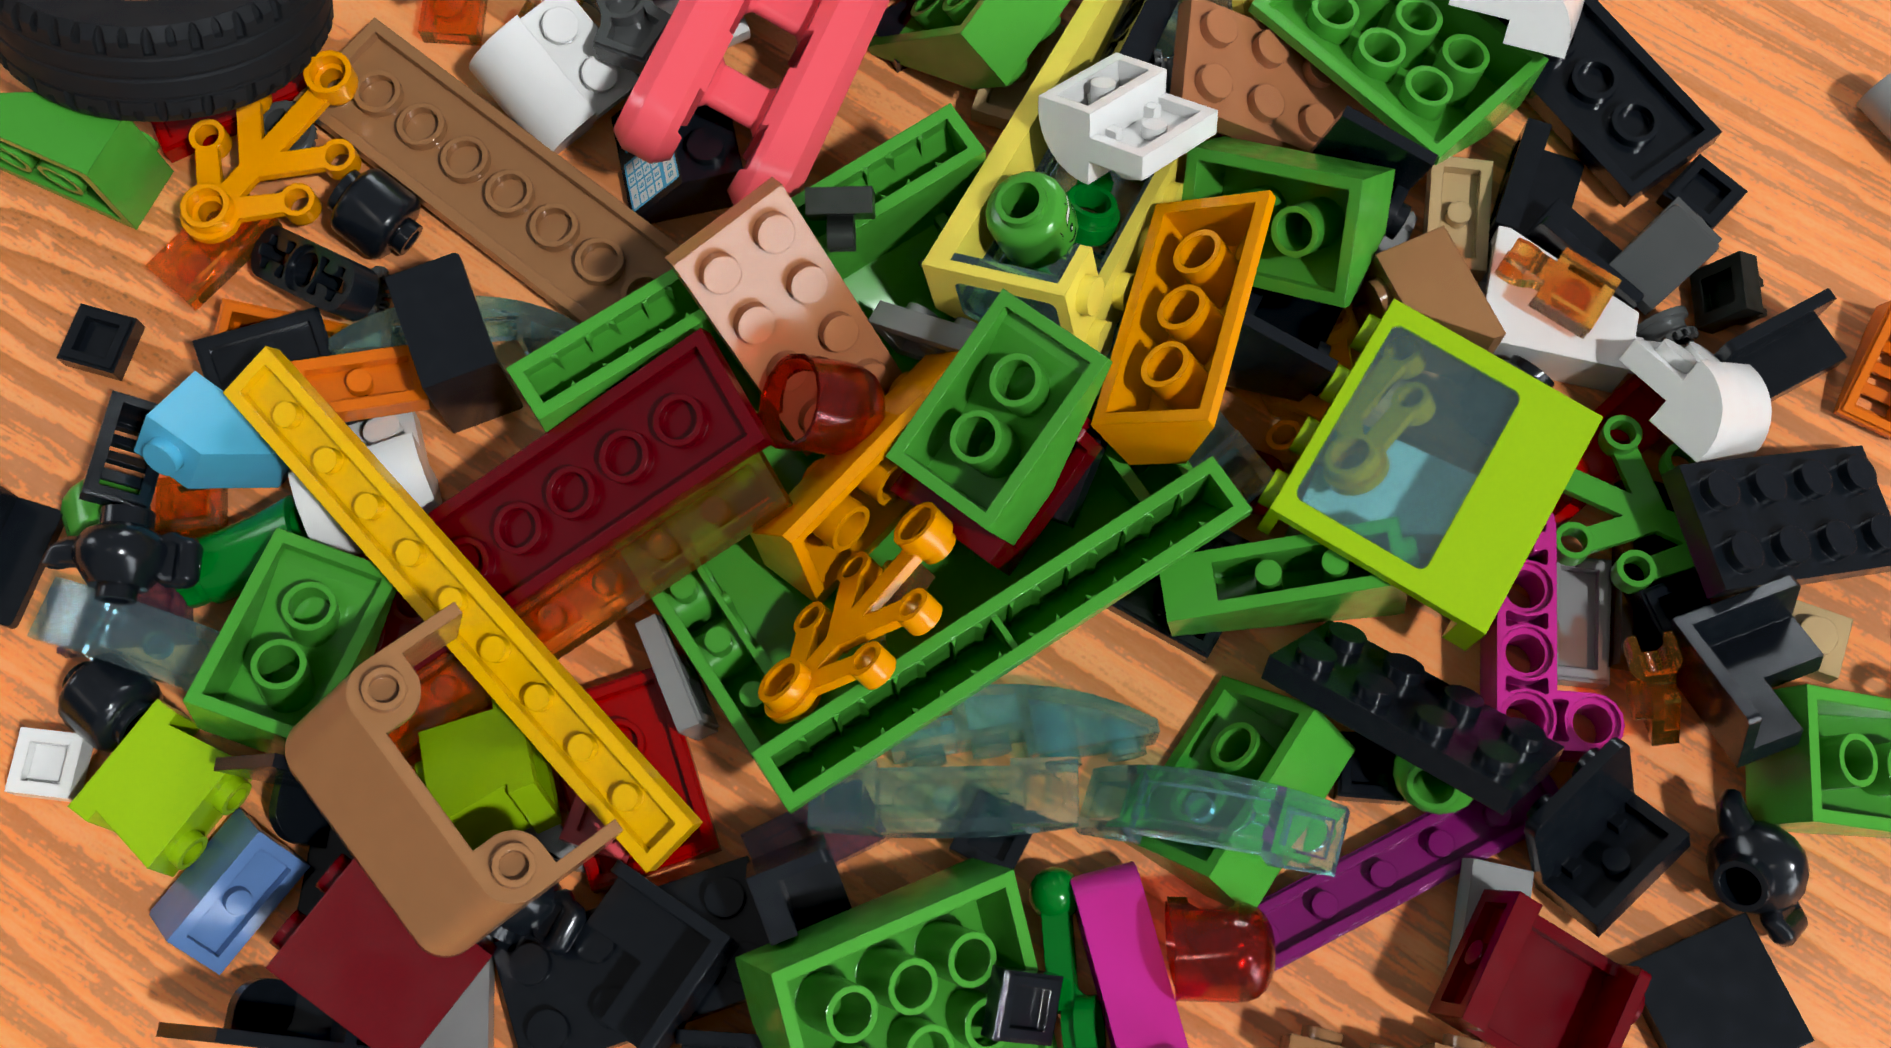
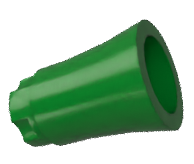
[176,495,309,608]

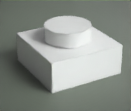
[4,727,94,802]

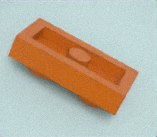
[290,345,430,422]

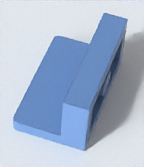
[149,808,310,975]

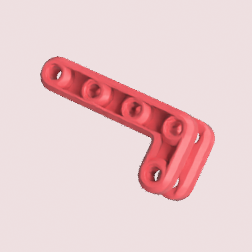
[613,0,890,206]

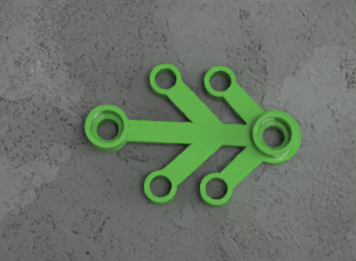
[1556,415,1698,594]

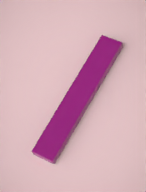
[1189,774,1559,1000]

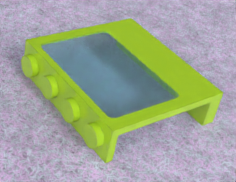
[1256,298,1603,651]

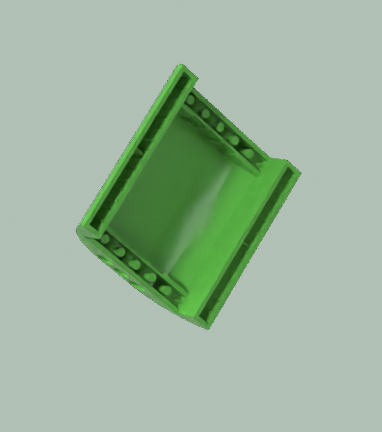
[506,103,1253,814]

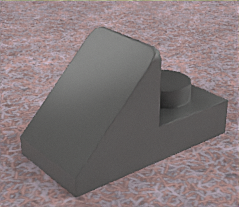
[1609,196,1722,315]

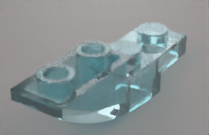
[891,684,1160,773]

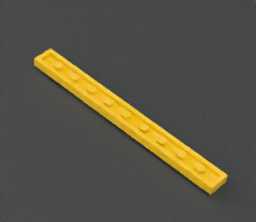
[223,346,703,873]

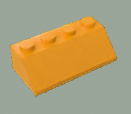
[1091,190,1276,465]
[750,351,959,603]

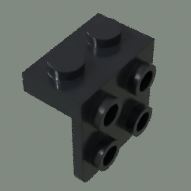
[1524,737,1690,938]

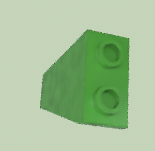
[1160,518,1419,637]

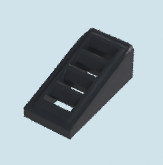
[79,390,159,509]

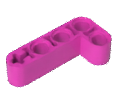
[1480,513,1625,763]
[1070,861,1188,1048]

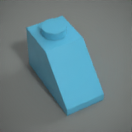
[134,371,291,489]

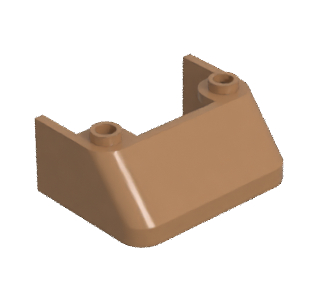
[285,602,623,958]

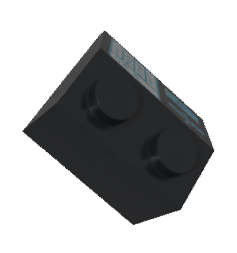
[611,105,743,224]

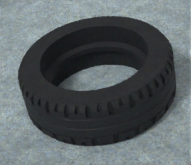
[0,0,334,122]

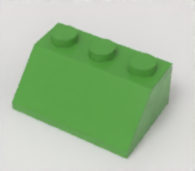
[1182,136,1395,308]
[1118,676,1355,917]

